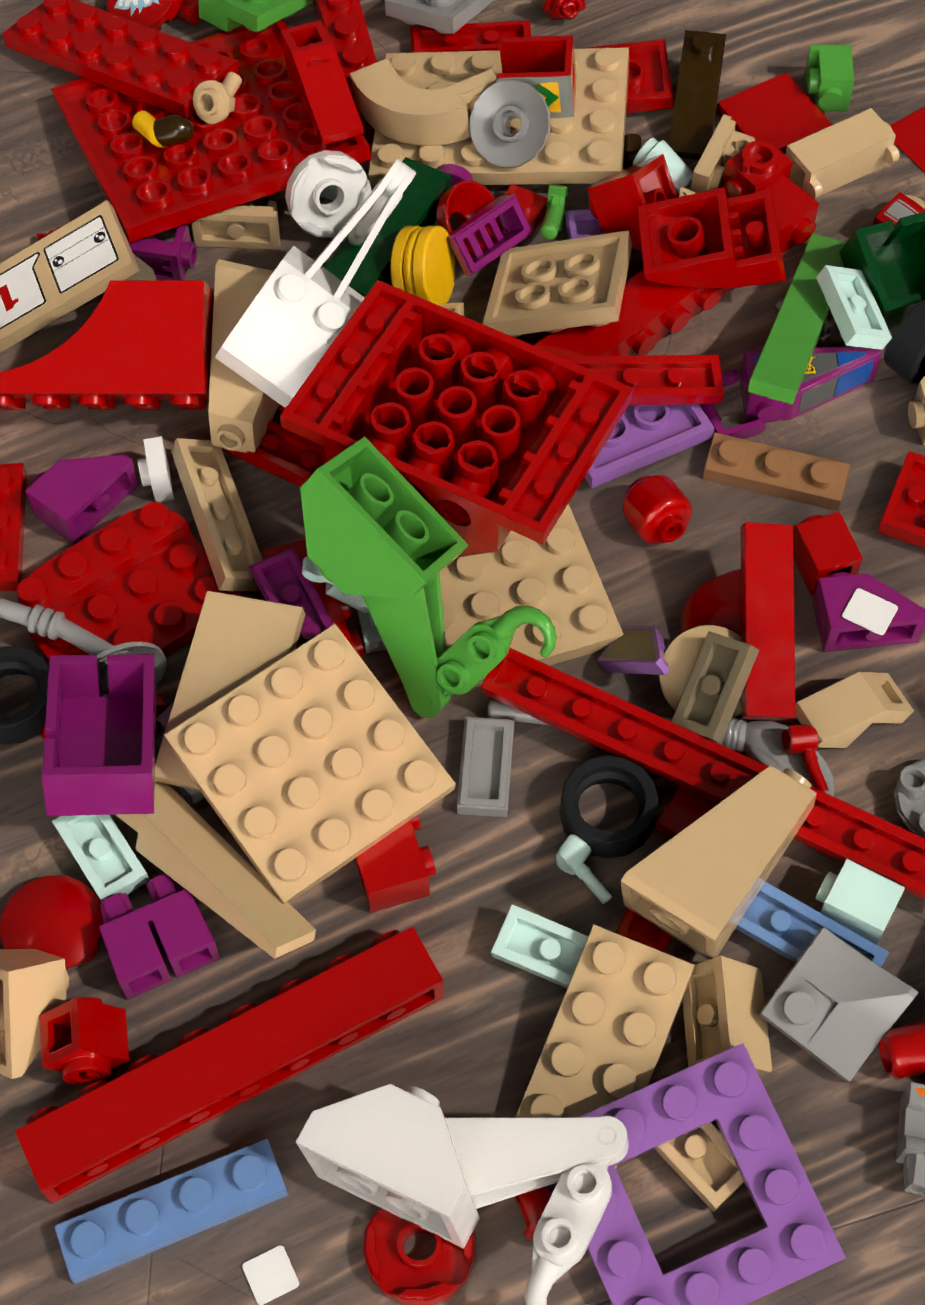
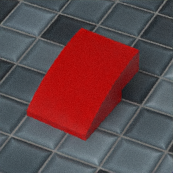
[637,187,786,288]

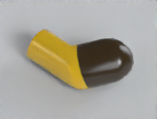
[132,111,194,148]

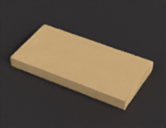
[155,591,306,790]

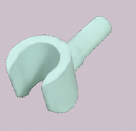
[556,834,612,905]

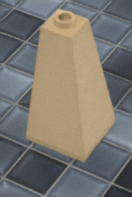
[208,259,279,453]
[621,765,817,960]

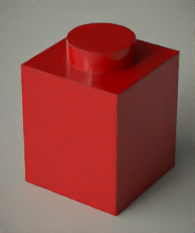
[793,512,863,596]

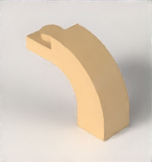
[349,58,496,146]

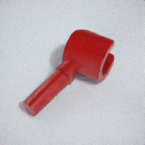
[781,724,829,792]

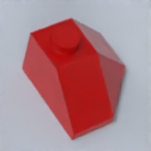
[587,154,677,253]

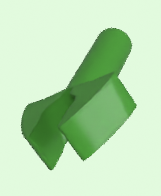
[540,184,568,240]

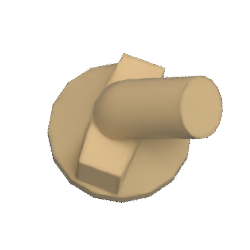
[193,72,242,124]

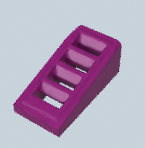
[447,194,533,276]

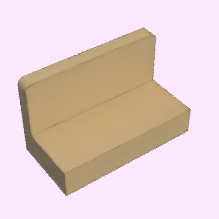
[682,956,772,1075]

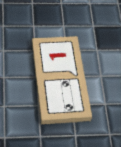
[0,200,140,353]

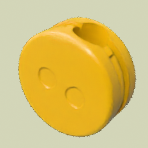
[390,226,456,305]

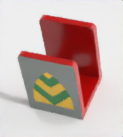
[496,35,577,119]

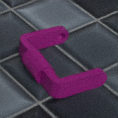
[699,370,766,439]

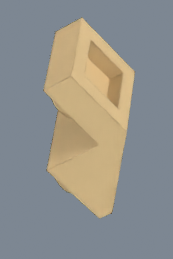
[795,672,914,748]

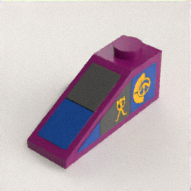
[740,346,882,422]

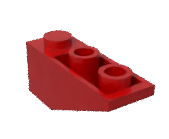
[280,20,364,145]

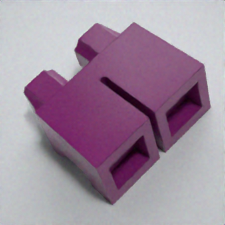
[99,873,221,1000]

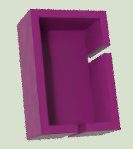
[42,654,156,816]

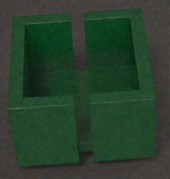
[839,212,925,327]

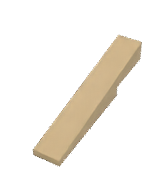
[116,781,316,959]

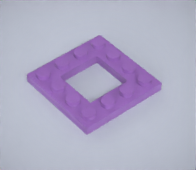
[578,1043,846,1305]

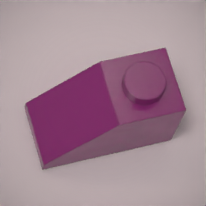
[25,454,139,545]
[812,572,925,652]

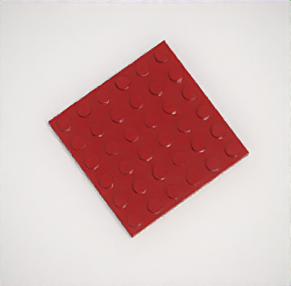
[51,19,371,243]

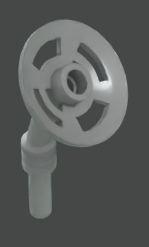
[0,598,167,697]

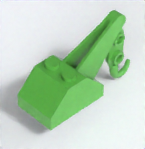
[300,437,557,718]

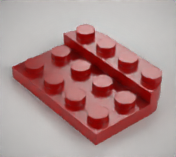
[17,502,243,694]

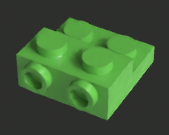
[198,0,313,32]

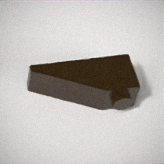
[669,30,726,160]

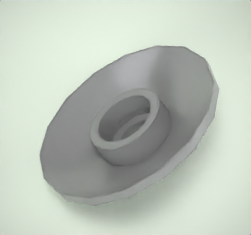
[470,79,550,168]

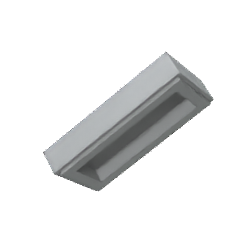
[457,716,514,818]

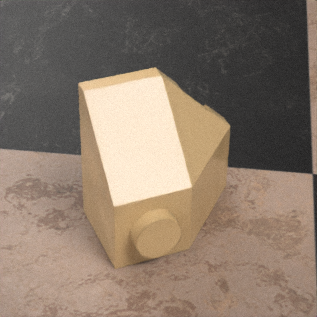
[0,949,69,1079]

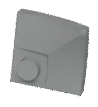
[758,927,919,1082]

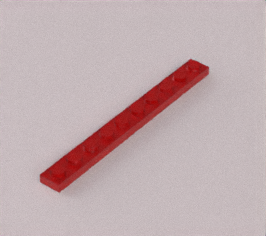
[481,648,925,900]

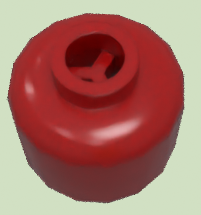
[622,475,693,545]

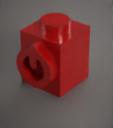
[722,137,793,199]
[39,997,130,1085]

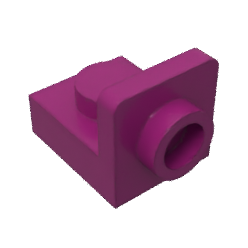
[128,225,197,280]

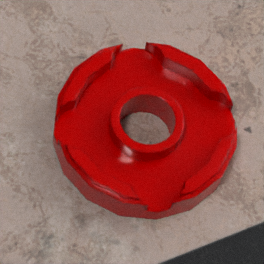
[363,1207,476,1305]

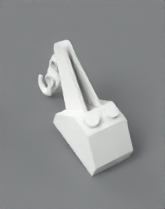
[215,159,417,408]
[296,1084,629,1305]

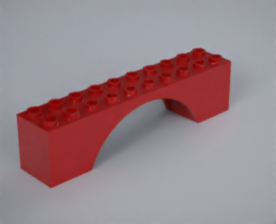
[0,280,214,410]

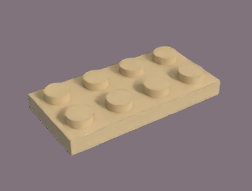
[515,925,695,1169]

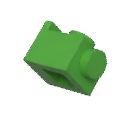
[804,44,854,112]

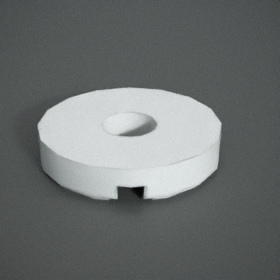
[285,150,372,238]

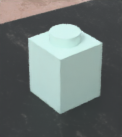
[815,859,905,945]

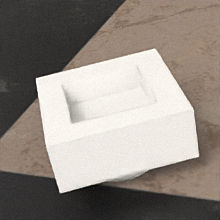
[138,436,174,502]

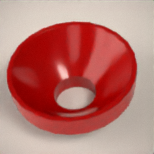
[436,180,504,259]

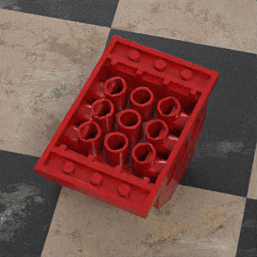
[280,280,634,558]

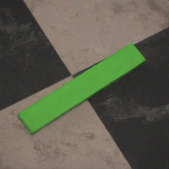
[748,233,846,404]

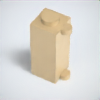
[786,108,900,199]

